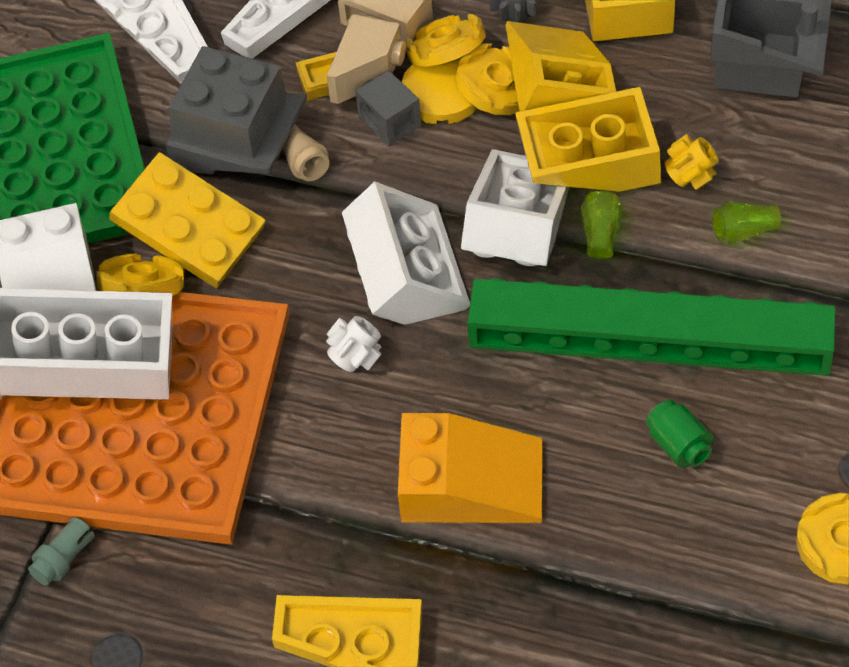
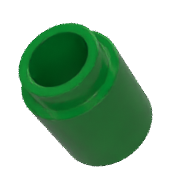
[646,399,714,468]

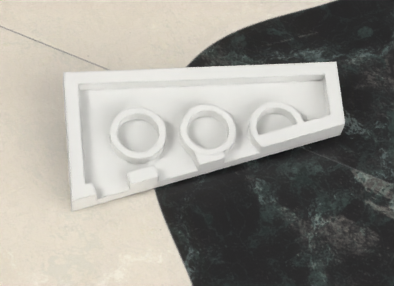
[94,0,208,84]
[221,0,330,59]

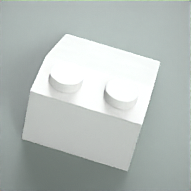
[461,149,569,266]
[0,203,97,291]

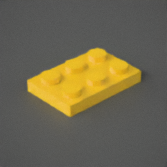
[109,152,266,289]

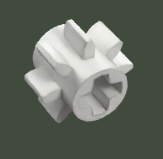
[326,316,381,372]

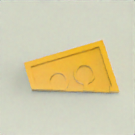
[272,595,422,667]

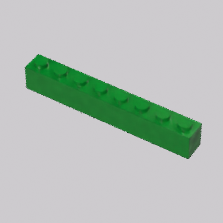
[467,278,835,376]

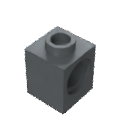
[356,70,421,147]

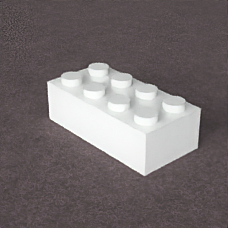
[0,288,173,399]

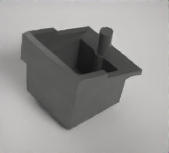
[710,0,832,98]
[166,46,307,174]

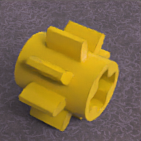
[665,134,719,190]

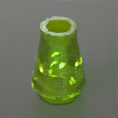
[580,191,624,259]
[712,202,781,245]

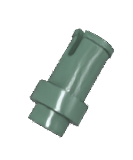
[28,517,95,586]

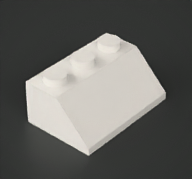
[342,181,470,325]

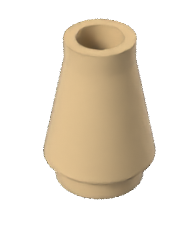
[283,125,329,181]

